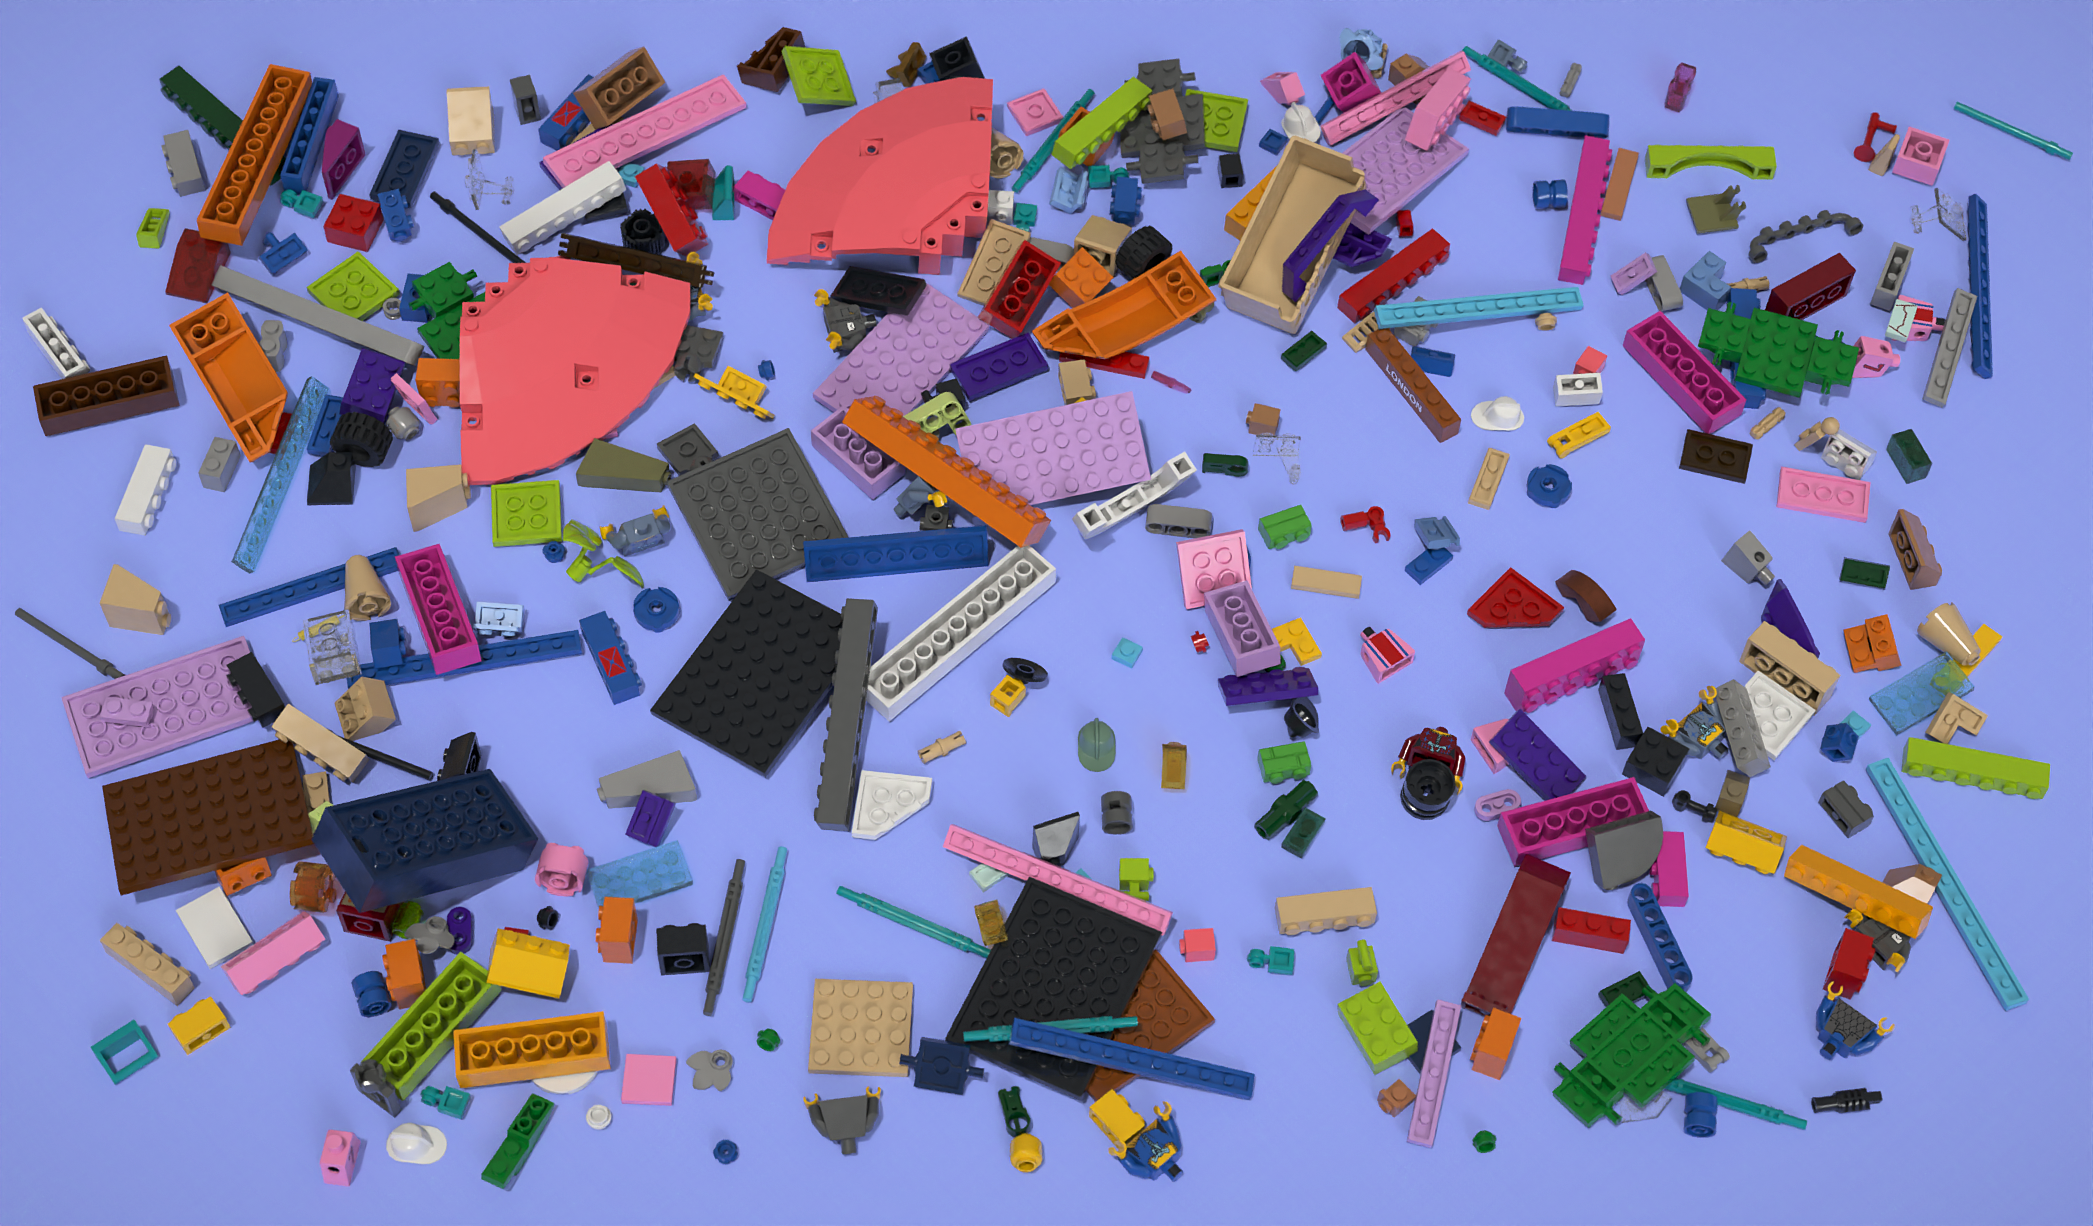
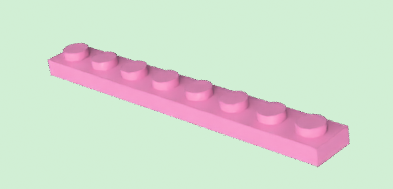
[1320,51,1471,145]

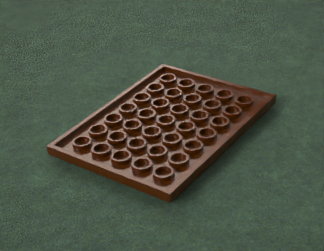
[102,740,314,896]

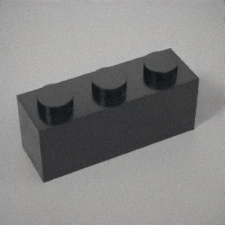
[226,652,285,728]
[1598,673,1643,750]

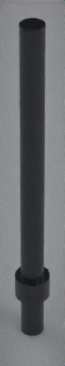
[430,191,526,263]
[326,728,433,781]

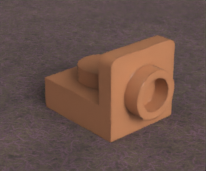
[1377,1079,1416,1118]

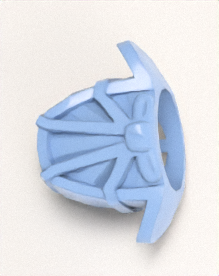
[1339,28,1384,70]

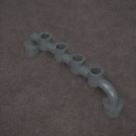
[1748,210,1864,263]

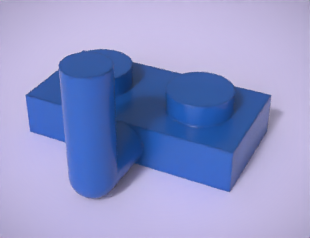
[259,232,308,275]

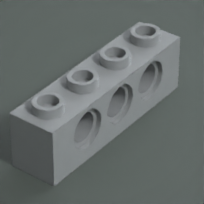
[1716,679,1771,777]

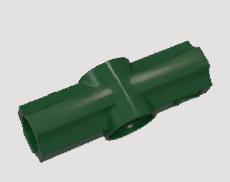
[1254,780,1318,840]

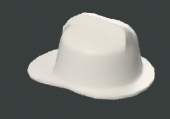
[1281,102,1321,143]
[1471,396,1524,431]
[386,1122,447,1164]

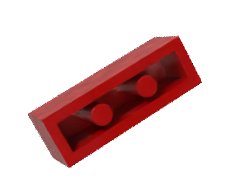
[1552,907,1631,954]

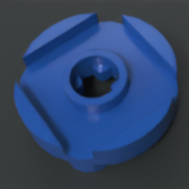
[1526,464,1572,508]
[633,587,680,633]

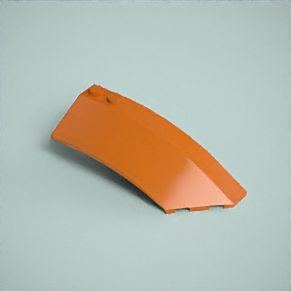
[1032,250,1217,359]
[169,292,288,463]

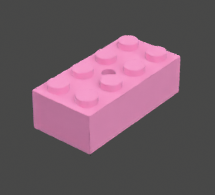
[1405,68,1471,151]

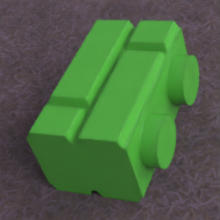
[1258,505,1312,549]
[1257,741,1311,784]

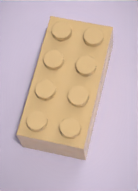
[1739,621,1841,716]

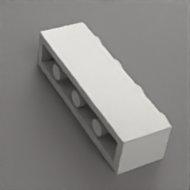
[114,444,176,536]

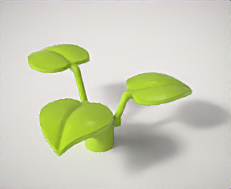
[563,519,644,589]

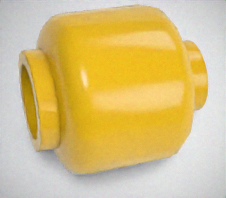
[1010,1133,1043,1173]

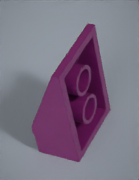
[321,119,366,200]

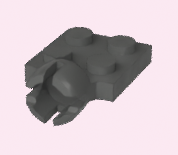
[674,325,724,383]
[656,423,719,476]
[350,1059,402,1118]

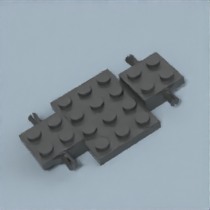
[1120,58,1205,184]

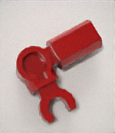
[1340,506,1391,544]

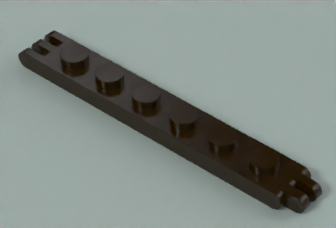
[558,233,715,288]

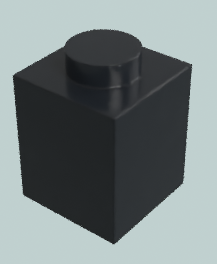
[1217,154,1243,188]

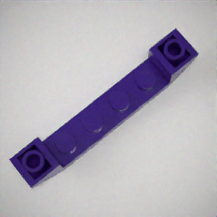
[1282,189,1379,302]

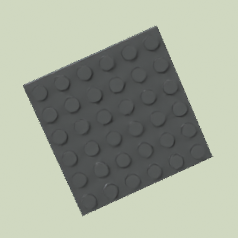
[667,428,848,600]

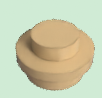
[1535,313,1557,331]

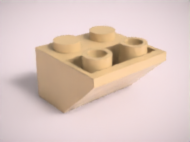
[334,677,396,741]

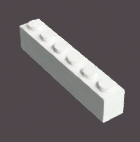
[499,161,626,255]

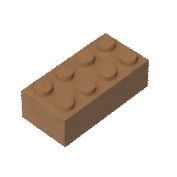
[573,46,666,129]

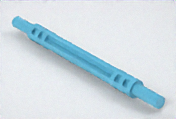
[742,846,788,1002]

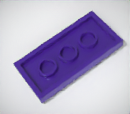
[950,333,1048,402]
[1218,667,1319,706]
[1489,709,1586,800]

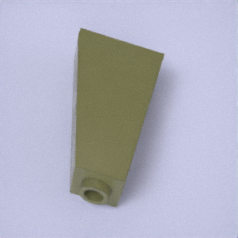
[576,438,672,493]

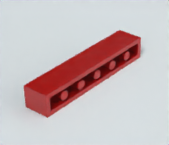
[1337,228,1451,324]

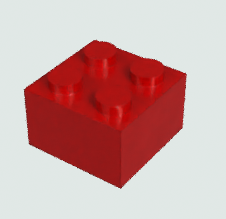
[323,194,384,252]
[1822,928,1876,1000]

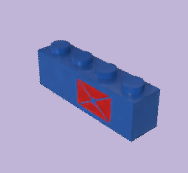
[538,74,594,151]
[579,611,642,705]

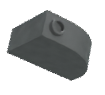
[1585,811,1663,890]

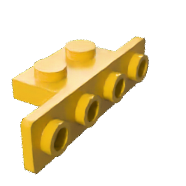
[694,366,775,419]

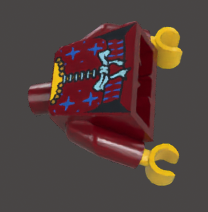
[1391,727,1466,795]

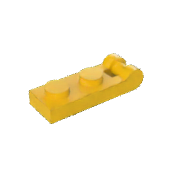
[1547,412,1611,459]

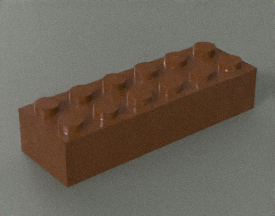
[33,355,180,437]

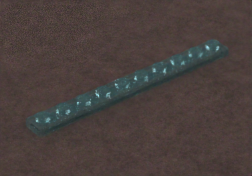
[231,376,329,574]

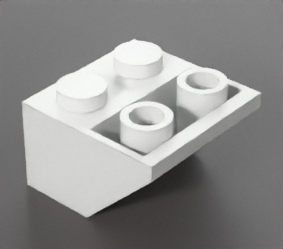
[1821,429,1877,480]

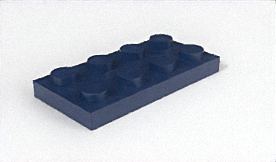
[369,129,440,208]

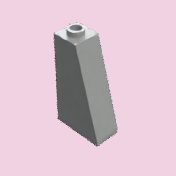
[596,750,697,809]

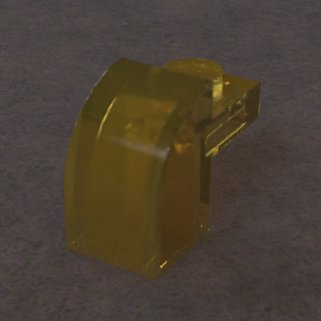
[1161,742,1187,789]
[974,899,1008,946]

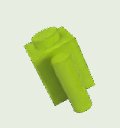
[1119,858,1154,901]
[1346,939,1378,986]

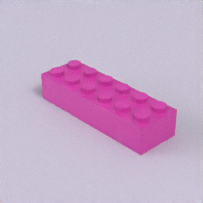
[1622,311,1746,434]
[395,544,482,675]
[1504,618,1645,713]
[1497,777,1649,867]

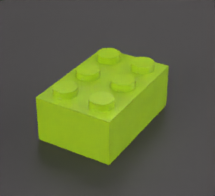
[1337,981,1418,1075]

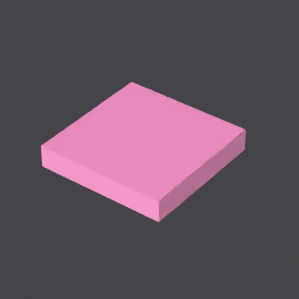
[1007,88,1063,136]
[391,373,437,425]
[621,1054,677,1106]

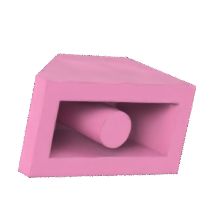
[1260,72,1305,106]

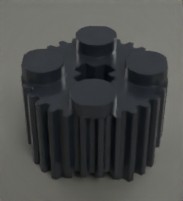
[620,208,666,255]

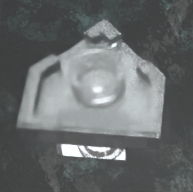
[1619,1090,1672,1123]

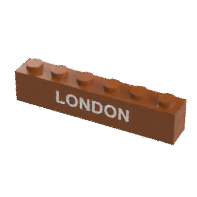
[1365,328,1462,443]

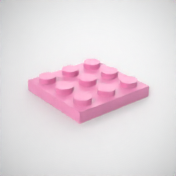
[1176,529,1252,609]

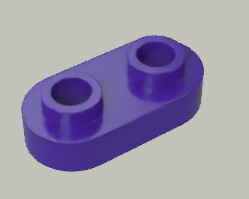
[447,907,473,955]

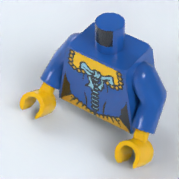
[1108,1101,1184,1182]

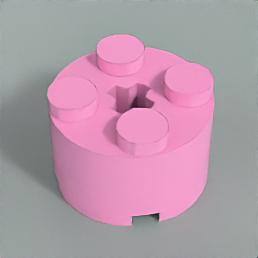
[535,843,589,897]

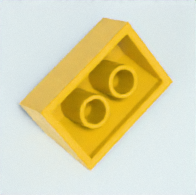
[1705,810,1787,874]
[486,928,570,999]

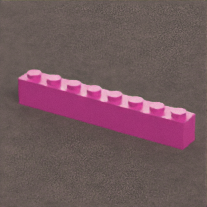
[1558,135,1613,285]

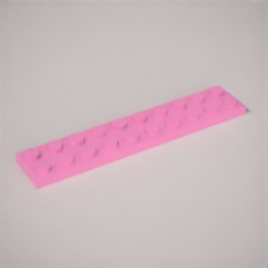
[543,74,746,188]

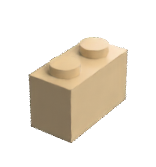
[1058,359,1096,405]

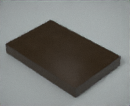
[1679,429,1753,484]

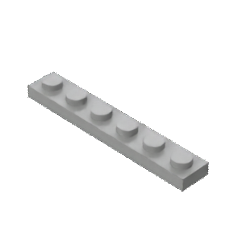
[1922,288,1977,408]

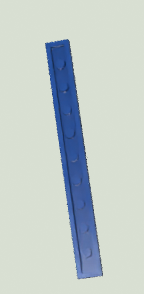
[1967,193,1993,379]
[345,630,582,689]
[1009,1018,1255,1100]

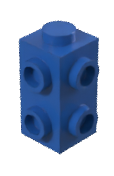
[1109,176,1142,225]
[378,189,414,241]

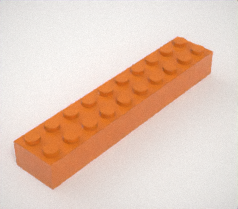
[197,64,312,246]
[842,396,1051,548]

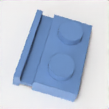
[1414,516,1460,550]

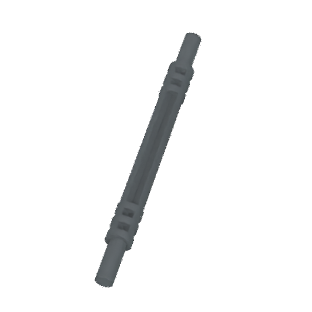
[703,859,745,1016]

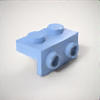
[1049,167,1089,214]
[472,602,524,637]

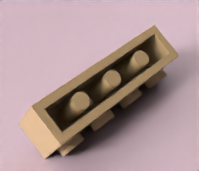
[271,703,370,783]
[1274,887,1377,935]
[100,923,195,1007]

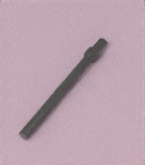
[15,608,125,679]

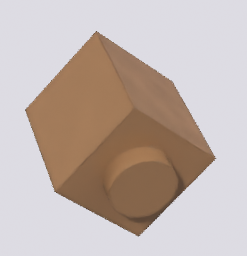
[1246,403,1281,439]

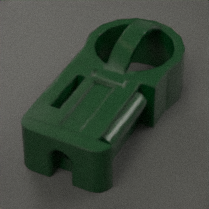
[1202,453,1249,477]
[998,1086,1031,1137]

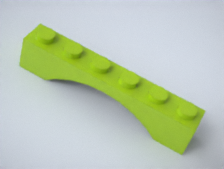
[1644,144,1777,180]

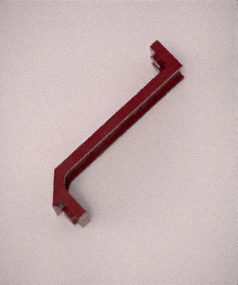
[1461,854,1571,1017]

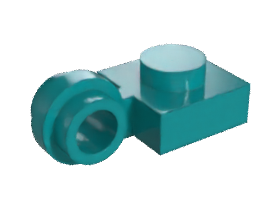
[1088,165,1129,188]
[280,189,323,218]
[1013,203,1037,232]
[1247,946,1295,975]
[420,1086,471,1119]

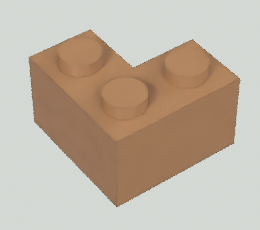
[1147,89,1187,140]

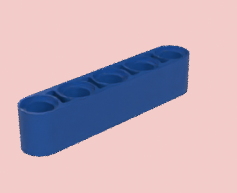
[1506,106,1610,139]
[1627,883,1693,993]

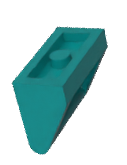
[712,165,735,221]
[90,1019,159,1085]

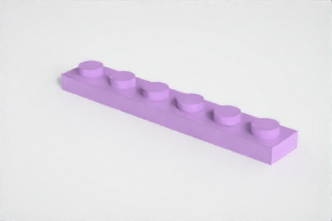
[1406,999,1461,1148]

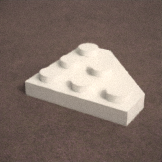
[1744,671,1816,761]
[852,770,932,840]

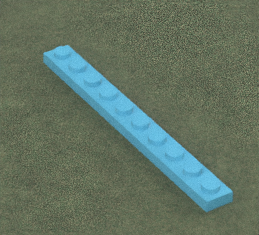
[1374,287,1584,329]

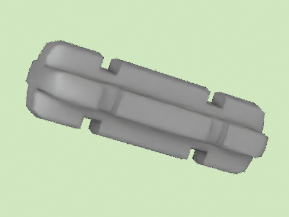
[1559,62,1582,98]

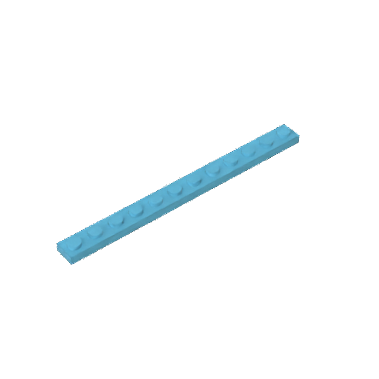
[1866,757,2029,1011]

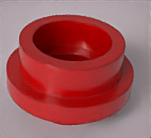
[1190,631,1209,653]

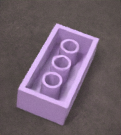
[811,405,905,500]
[1204,580,1280,677]

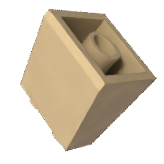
[447,86,495,156]
[1074,215,1132,279]
[406,464,471,532]
[99,564,171,635]

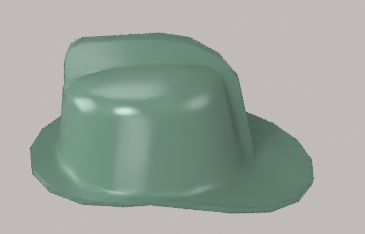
[1078,718,1116,772]

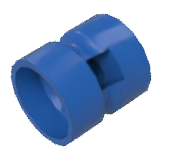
[1532,179,1568,209]
[351,971,392,1017]
[1683,1092,1718,1138]

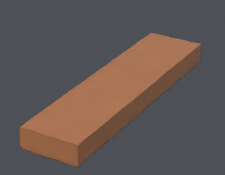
[1600,148,1639,221]

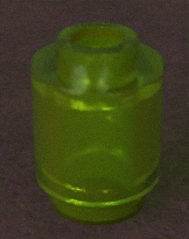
[392,901,424,939]

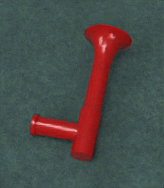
[1853,112,1897,162]

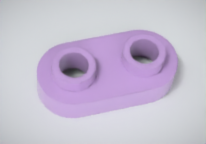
[1474,789,1521,821]

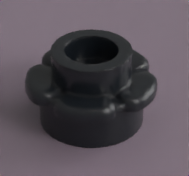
[537,906,559,929]

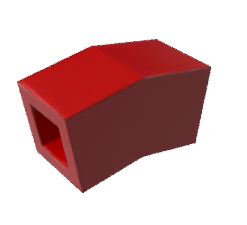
[1396,210,1413,237]

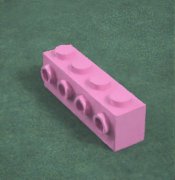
[220,911,325,995]

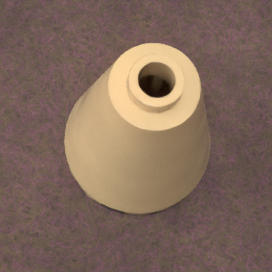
[990,127,1024,179]
[344,555,391,621]
[1917,602,1981,665]

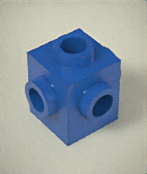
[1820,723,1859,762]

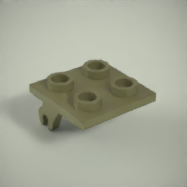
[1686,184,1747,234]

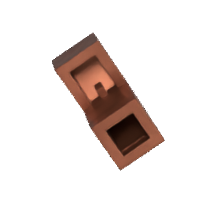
[1555,570,1617,622]

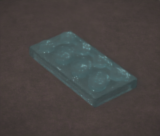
[1869,652,1975,736]
[586,840,693,909]

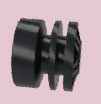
[1400,759,1456,820]

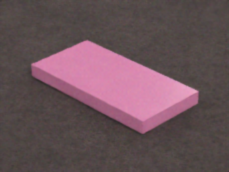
[1776,466,1871,523]

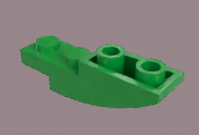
[481,1093,554,1190]

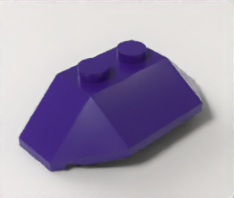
[1333,223,1392,267]
[1761,579,1820,658]

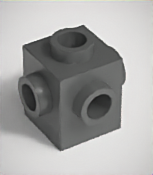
[919,505,953,531]

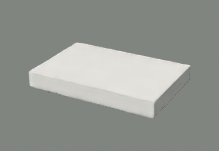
[175,886,253,969]

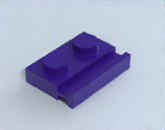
[625,790,676,848]

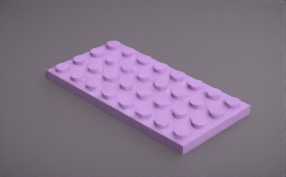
[1342,107,1469,235]
[812,283,990,416]
[955,391,1151,517]
[61,636,253,778]

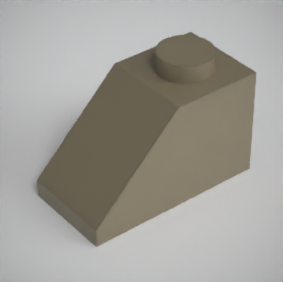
[1715,770,1750,817]

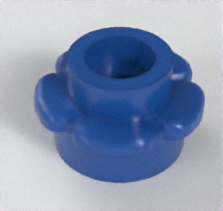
[758,360,775,381]
[542,541,565,563]
[713,1140,738,1164]

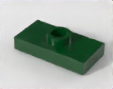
[1280,330,1327,372]
[1839,557,1890,589]
[1598,971,1649,1007]

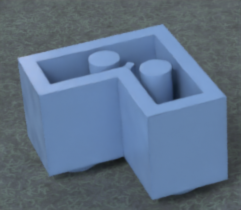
[1680,250,1731,310]

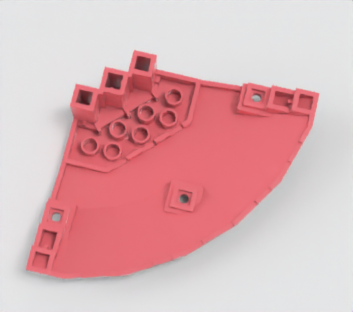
[767,77,993,275]
[460,258,691,485]

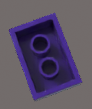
[339,348,405,423]

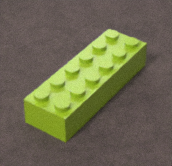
[361,951,502,1101]

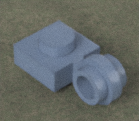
[1488,39,1528,73]

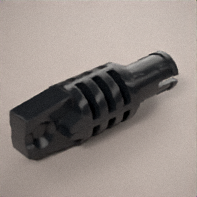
[1811,1088,1883,1113]

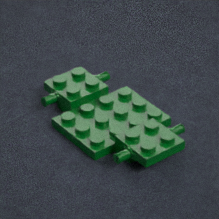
[408,261,485,359]
[1698,302,1859,398]
[1552,983,1711,1128]

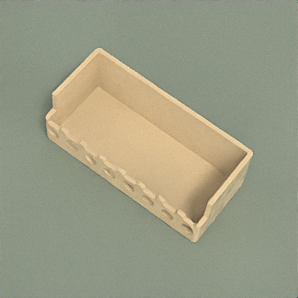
[1218,136,1367,334]

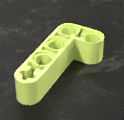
[903,392,971,435]

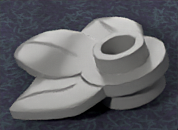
[405,916,454,954]
[686,1049,733,1092]

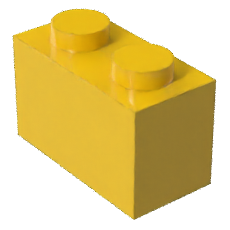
[167,996,231,1056]
[1089,1089,1145,1149]

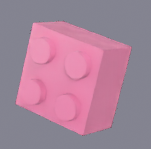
[1892,126,1950,186]

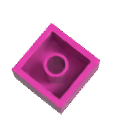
[1320,52,1382,113]

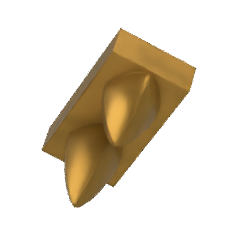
[886,42,927,87]

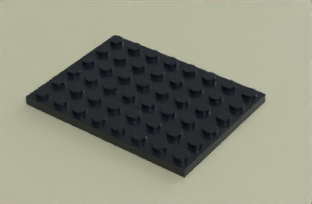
[650,569,843,778]
[945,877,1162,1101]

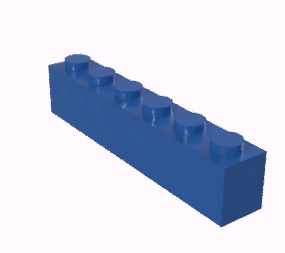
[280,77,339,194]
[1727,288,1766,409]

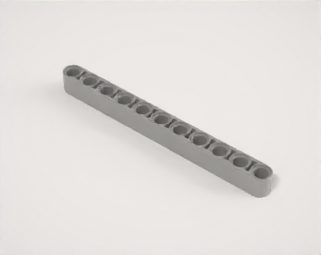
[212,265,425,367]

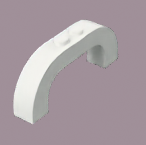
[1072,451,1197,539]

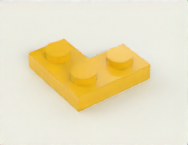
[1272,617,1322,666]

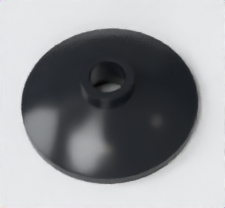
[1002,658,1048,684]

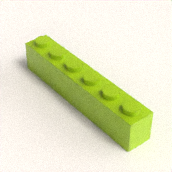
[1051,76,1153,169]
[1901,737,2050,799]

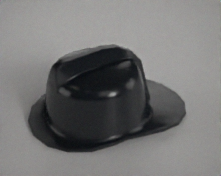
[1284,697,1319,738]

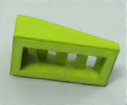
[136,208,170,249]

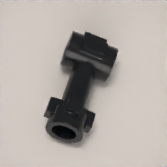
[1672,790,1718,821]

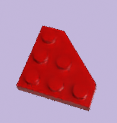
[1467,567,1564,628]

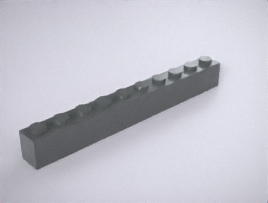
[814,598,878,831]

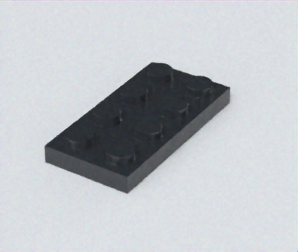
[830,266,927,316]

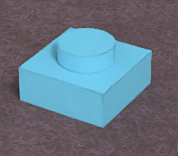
[618,162,645,188]
[1111,637,1143,669]
[1840,710,1871,740]

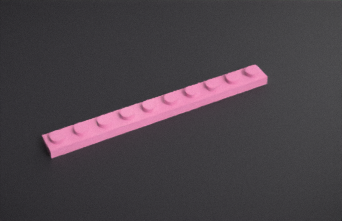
[943,824,1173,936]

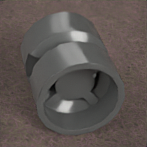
[1101,791,1133,835]

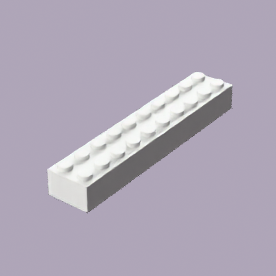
[866,545,1056,721]

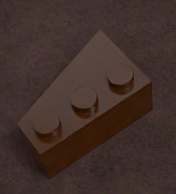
[737,27,806,92]

